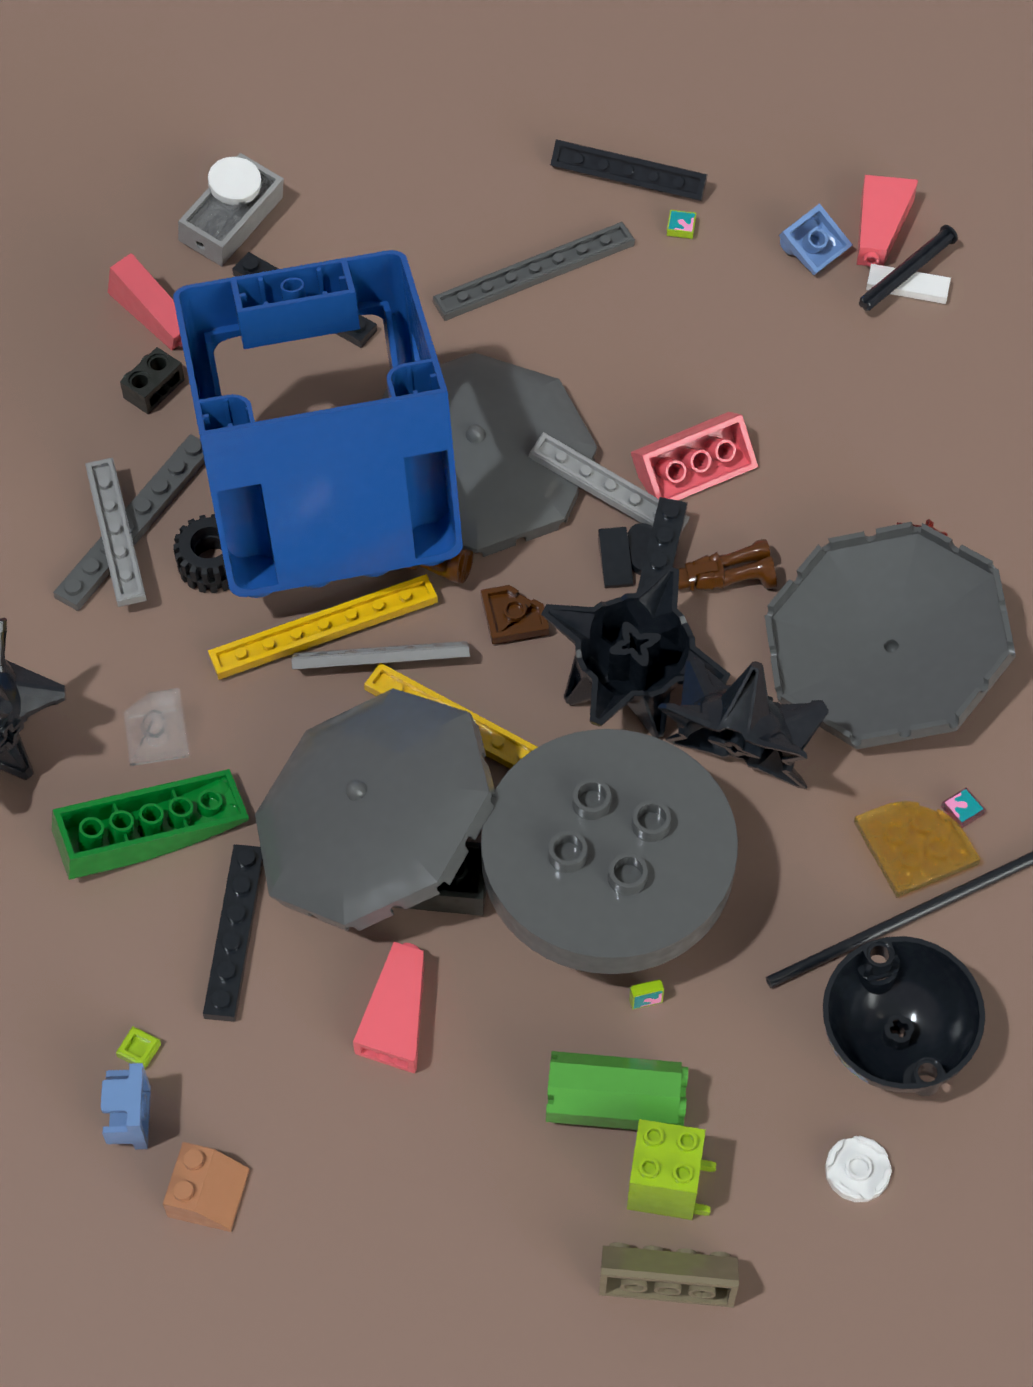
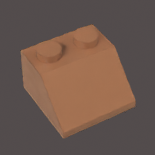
[163,1142,250,1232]

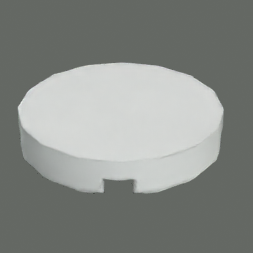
[208,157,261,205]
[825,1136,892,1202]

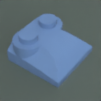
[779,204,853,275]

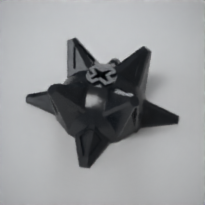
[541,566,731,738]
[0,618,66,780]
[658,658,829,789]

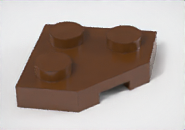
[481,585,549,644]

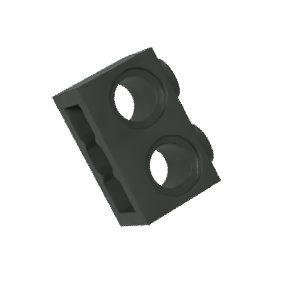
[120,347,185,414]

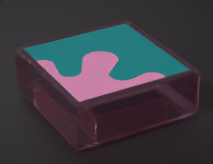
[941,787,986,829]

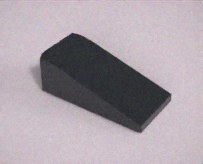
[598,527,633,588]

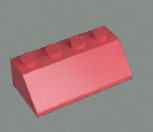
[630,412,758,500]

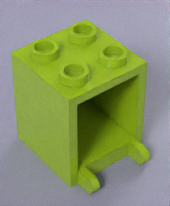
[627,1119,716,1220]

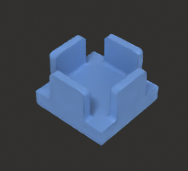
[101,1063,151,1150]

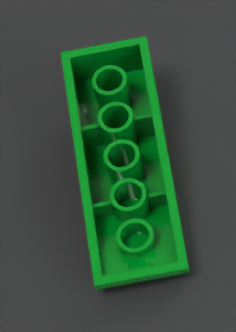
[51,769,249,880]

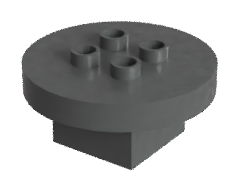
[481,729,738,974]

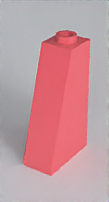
[857,175,918,267]
[108,253,183,350]
[353,942,425,1074]

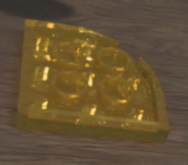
[854,801,980,898]

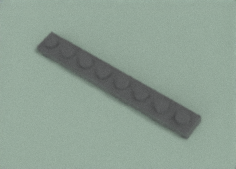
[53,434,205,611]

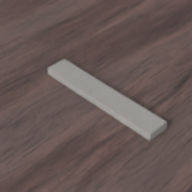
[528,432,690,531]
[85,458,147,607]
[291,641,470,669]

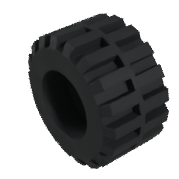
[173,514,229,593]

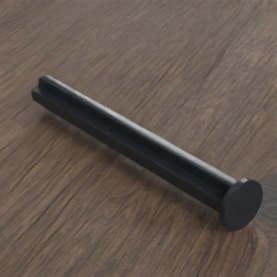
[859,225,958,311]

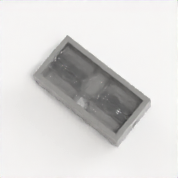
[178,153,284,266]

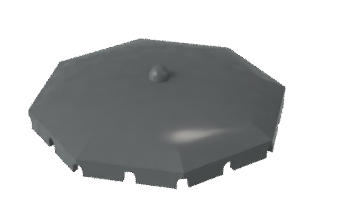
[382,352,597,557]
[764,522,1016,749]
[255,688,496,932]

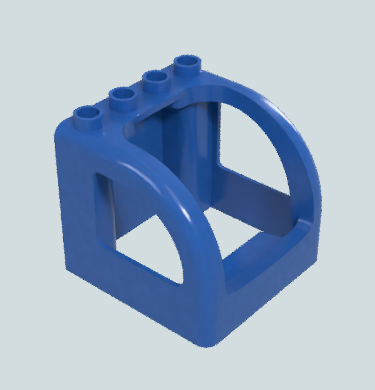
[173,250,463,598]

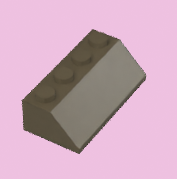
[599,1242,739,1308]

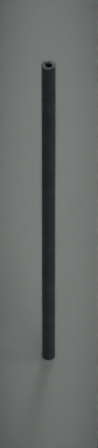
[766,851,1033,988]

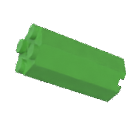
[546,1051,688,1130]

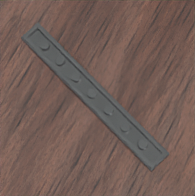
[433,222,635,321]

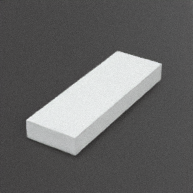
[866,264,951,304]

